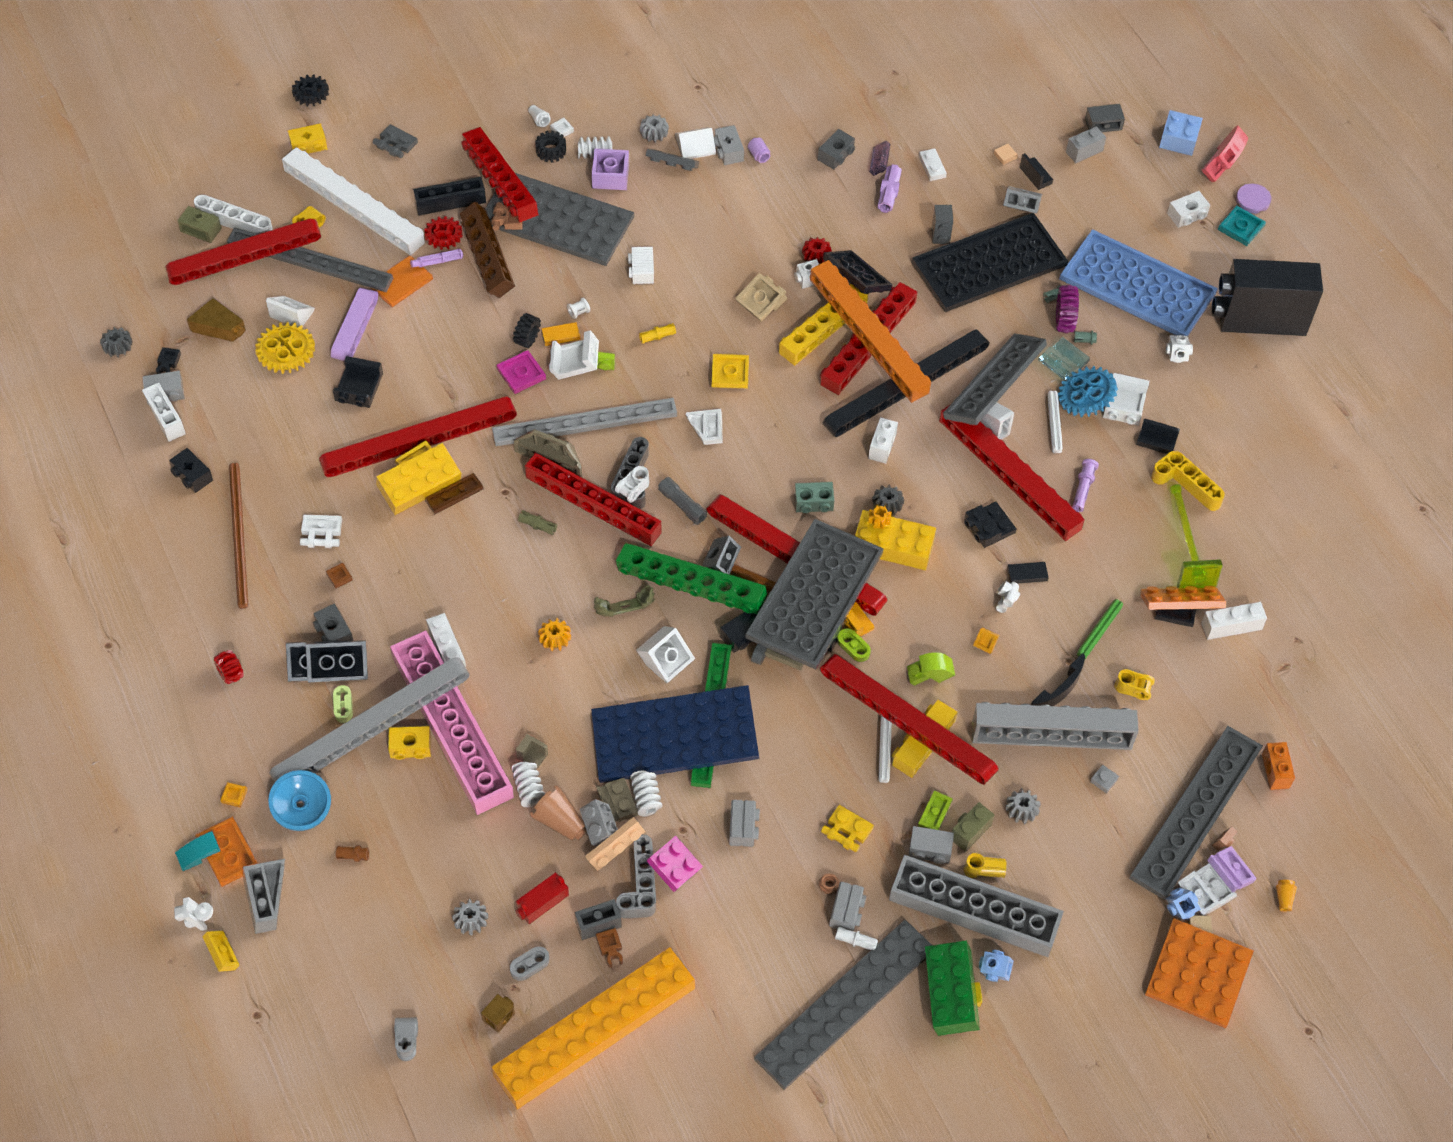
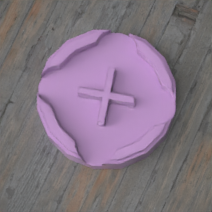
[1236,184,1271,214]

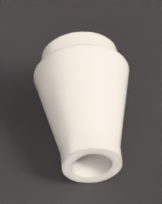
[528,105,551,127]

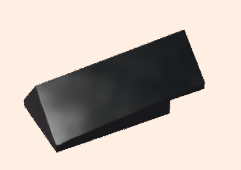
[286,640,368,683]

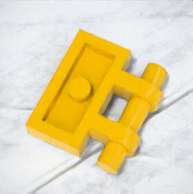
[821,805,874,852]

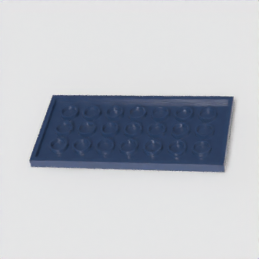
[591,685,760,783]

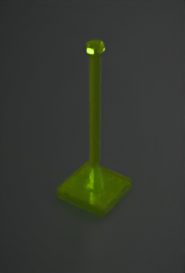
[1170,484,1223,588]

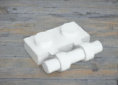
[300,515,342,548]

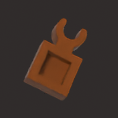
[596,928,623,968]

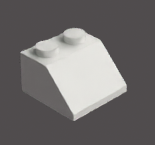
[636,626,695,683]

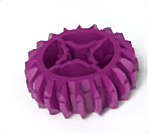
[1055,285,1079,333]

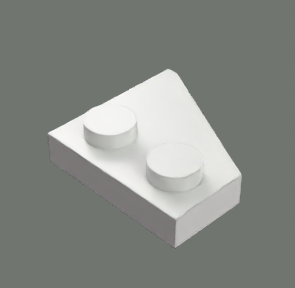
[686,409,723,445]

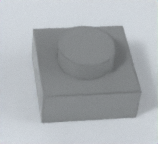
[1090,765,1119,794]

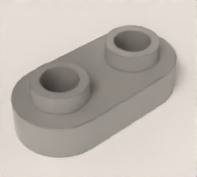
[510,947,550,981]

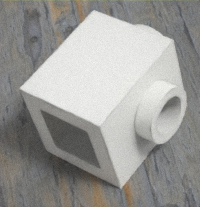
[794,259,819,289]

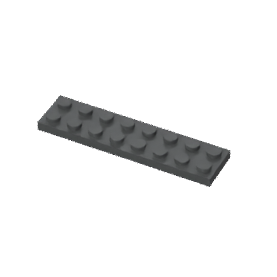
[943,333,1047,425]

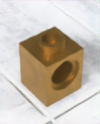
[481,993,515,1033]

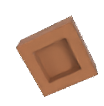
[1212,826,1238,851]

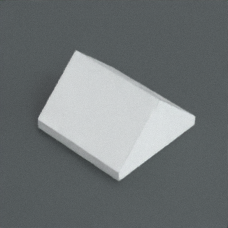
[675,127,716,159]
[266,296,315,328]

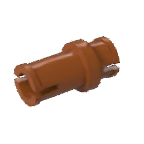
[336,845,370,862]

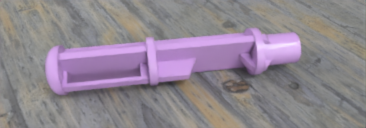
[410,249,463,268]

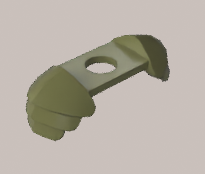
[594,585,655,617]

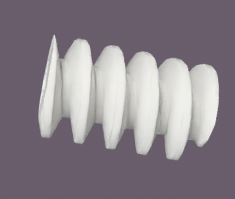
[578,136,613,159]
[512,762,545,808]
[630,771,663,817]

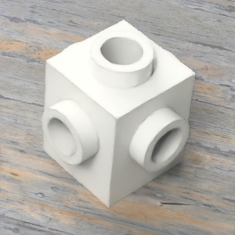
[1166,335,1193,363]

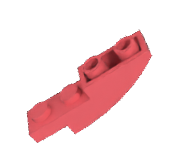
[1202,125,1248,182]

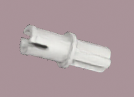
[835,926,878,950]

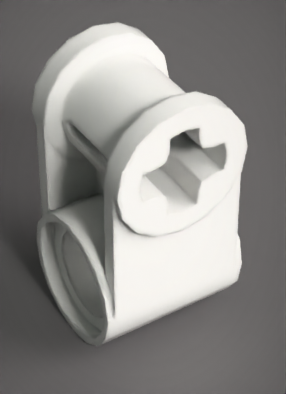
[615,466,649,503]

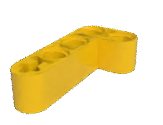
[1151,451,1225,511]

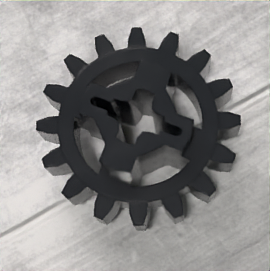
[292,74,329,107]

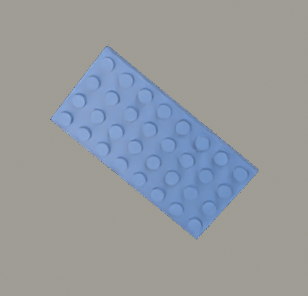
[1059,229,1218,336]

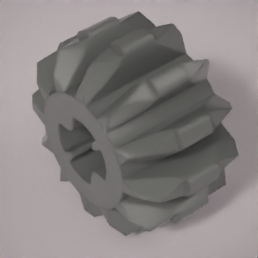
[100,326,133,358]
[872,484,904,516]

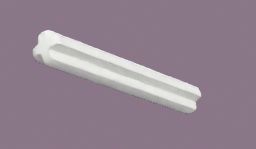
[1047,391,1063,453]
[879,716,892,783]

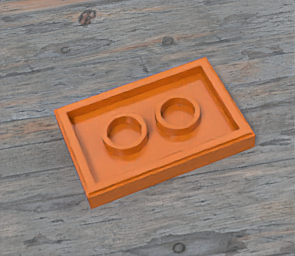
[371,255,433,307]
[195,816,258,887]

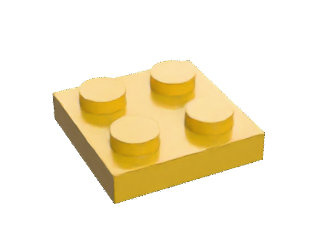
[712,354,749,389]

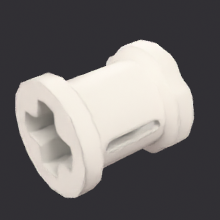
[567,298,590,319]

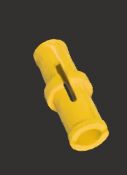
[639,323,676,344]

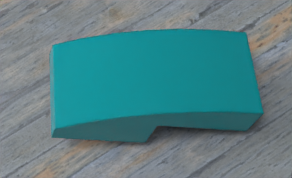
[175,831,220,871]

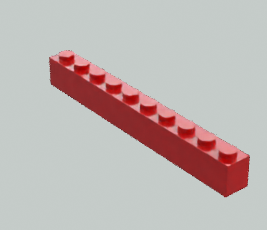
[939,403,1085,541]

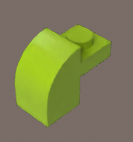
[907,652,956,686]

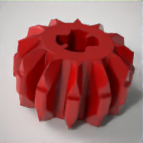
[802,236,832,264]
[214,650,244,684]

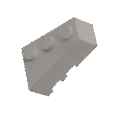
[243,859,285,934]

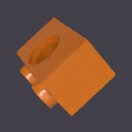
[1262,742,1295,790]

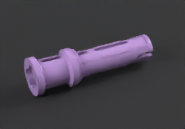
[1072,459,1099,512]

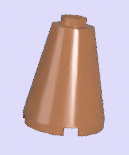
[530,785,587,841]

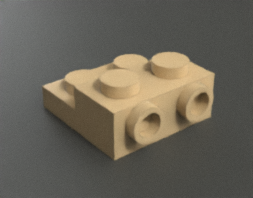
[735,273,787,322]

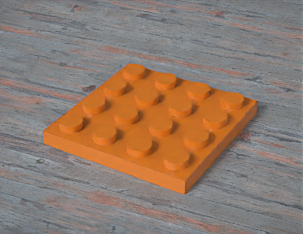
[1145,918,1254,1028]

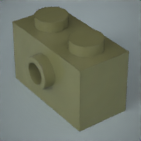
[177,206,222,243]
[952,802,995,852]

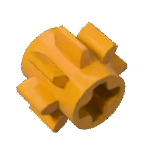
[868,505,892,530]

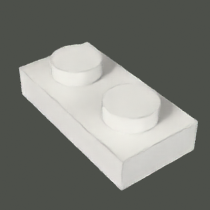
[919,149,947,181]

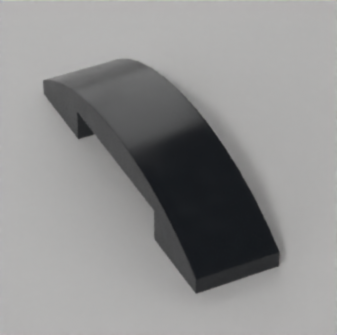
[1031,653,1086,706]

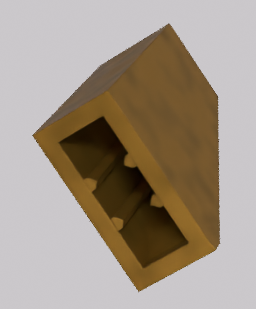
[187,298,246,342]

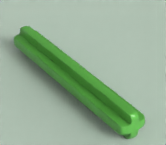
[1077,599,1123,659]

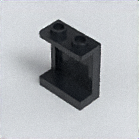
[333,356,383,408]

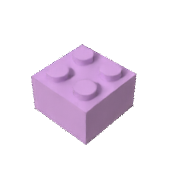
[592,149,629,190]

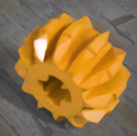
[538,618,571,652]

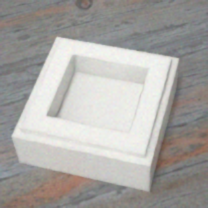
[550,118,574,137]

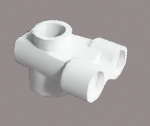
[996,581,1020,613]

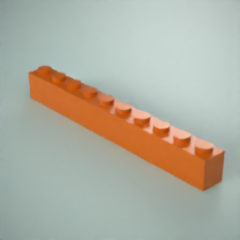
[810,260,931,403]

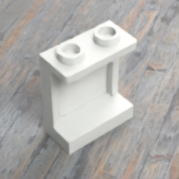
[549,330,599,380]
[1103,373,1149,426]

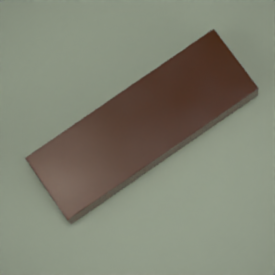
[425,473,484,515]

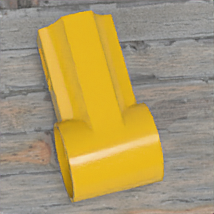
[963,853,1007,879]

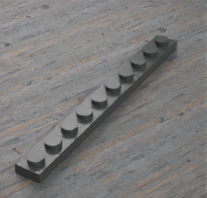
[227,227,394,292]

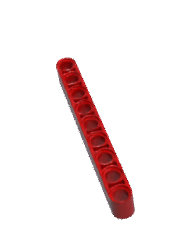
[165,218,321,285]

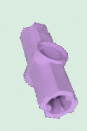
[878,164,902,213]

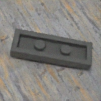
[646,149,699,171]

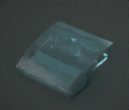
[1038,337,1090,381]

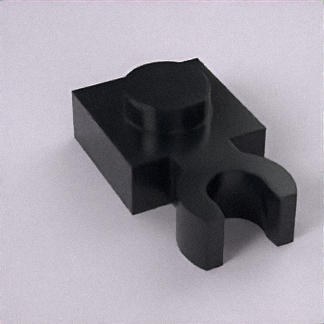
[156,347,181,374]

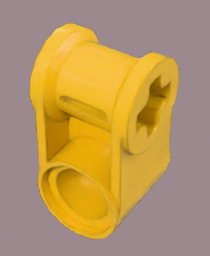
[292,206,326,228]
[1114,669,1155,700]

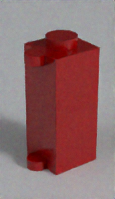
[515,872,569,924]

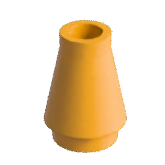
[1276,879,1297,912]

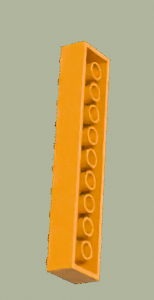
[492,947,695,1110]

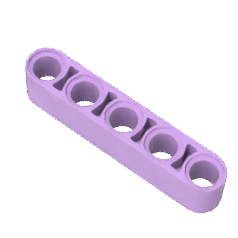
[331,288,378,361]

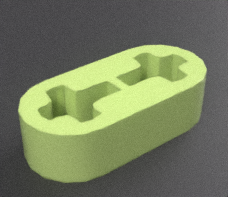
[333,685,353,723]

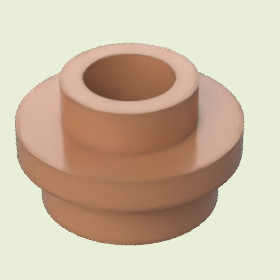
[819,873,840,894]

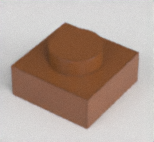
[326,563,353,589]

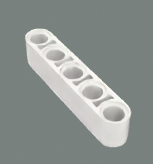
[194,195,273,234]

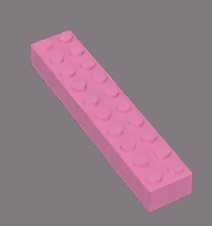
[390,631,514,815]

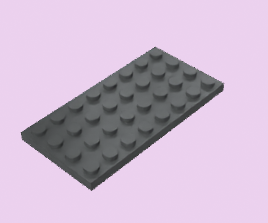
[485,173,634,266]
[746,519,884,670]

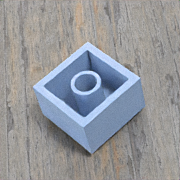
[1159,110,1203,156]

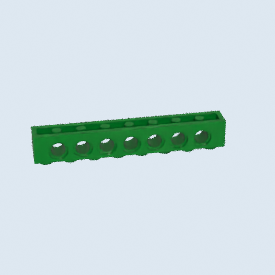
[616,543,767,614]

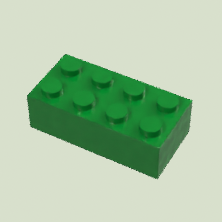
[925,940,980,1036]

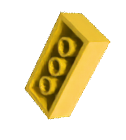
[376,443,462,515]
[855,510,937,570]

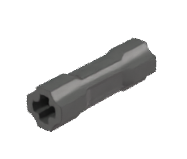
[658,477,707,525]

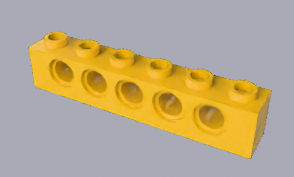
[779,284,868,366]

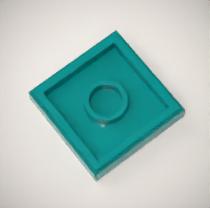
[1218,205,1266,246]

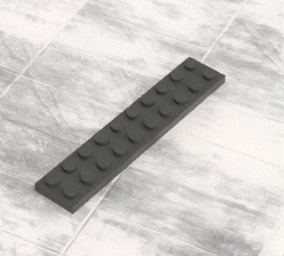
[1129,726,1263,901]
[754,920,932,1090]

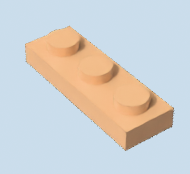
[585,817,646,871]

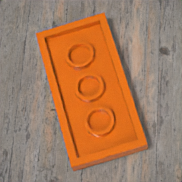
[1141,586,1226,610]

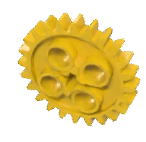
[255,322,315,374]

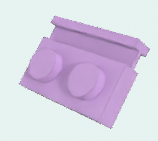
[1207,846,1257,893]

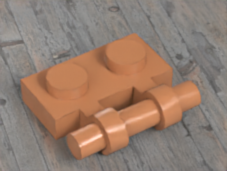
[492,202,523,231]

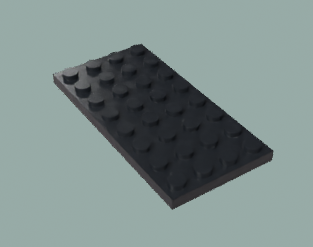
[911,213,1068,312]

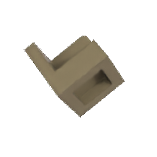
[516,734,548,769]

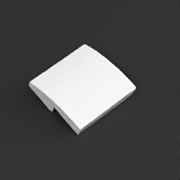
[1178,863,1237,916]

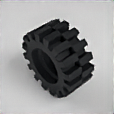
[535,130,566,163]
[513,313,541,348]

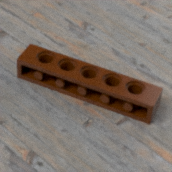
[460,202,515,298]

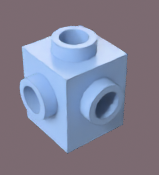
[1166,888,1201,920]
[979,950,1014,982]

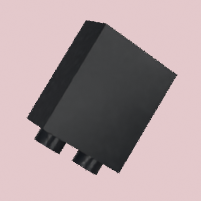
[1212,259,1323,336]

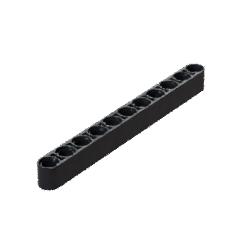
[823,329,990,437]

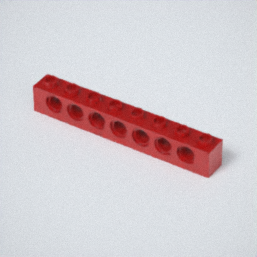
[461,127,539,223]
[820,282,918,396]
[525,453,662,547]

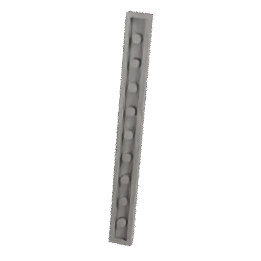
[492,398,677,446]

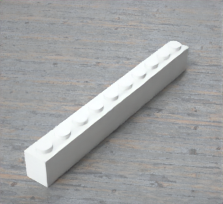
[282,147,425,255]

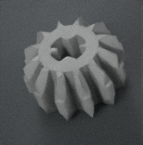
[640,114,669,143]
[1005,788,1041,825]
[452,899,488,936]

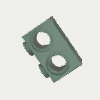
[794,482,835,513]

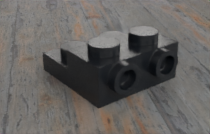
[964,502,1017,548]

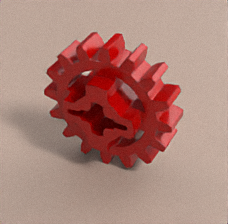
[424,216,463,250]

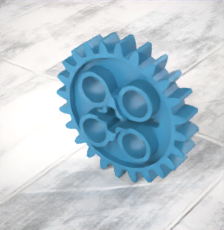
[1058,366,1118,417]

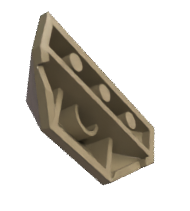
[514,429,582,477]

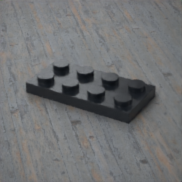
[823,250,893,294]

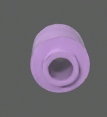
[748,138,771,163]

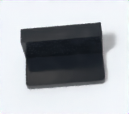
[1019,153,1053,190]
[1136,419,1180,454]

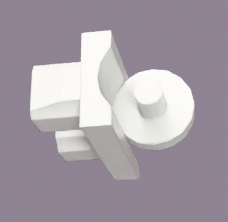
[174,897,213,931]

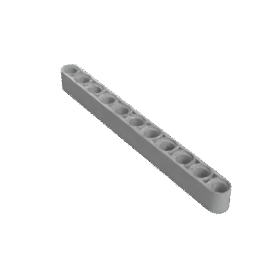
[269,657,470,783]

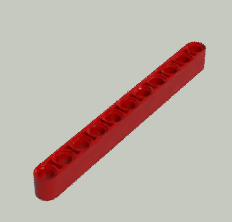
[319,397,517,477]
[707,494,888,616]
[820,654,999,785]

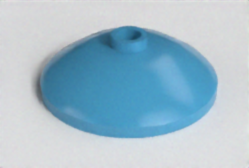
[268,770,331,831]

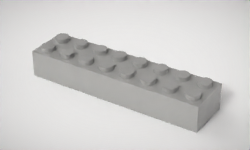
[972,702,1138,750]
[889,855,1064,957]

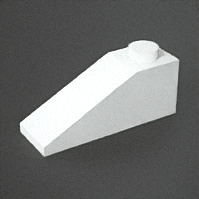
[142,383,186,442]

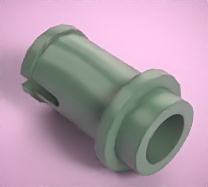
[1043,285,1060,303]
[1074,330,1097,345]

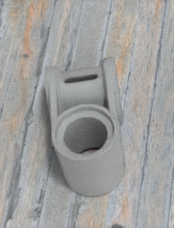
[394,1017,418,1061]

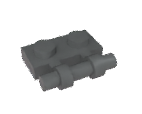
[373,124,418,158]

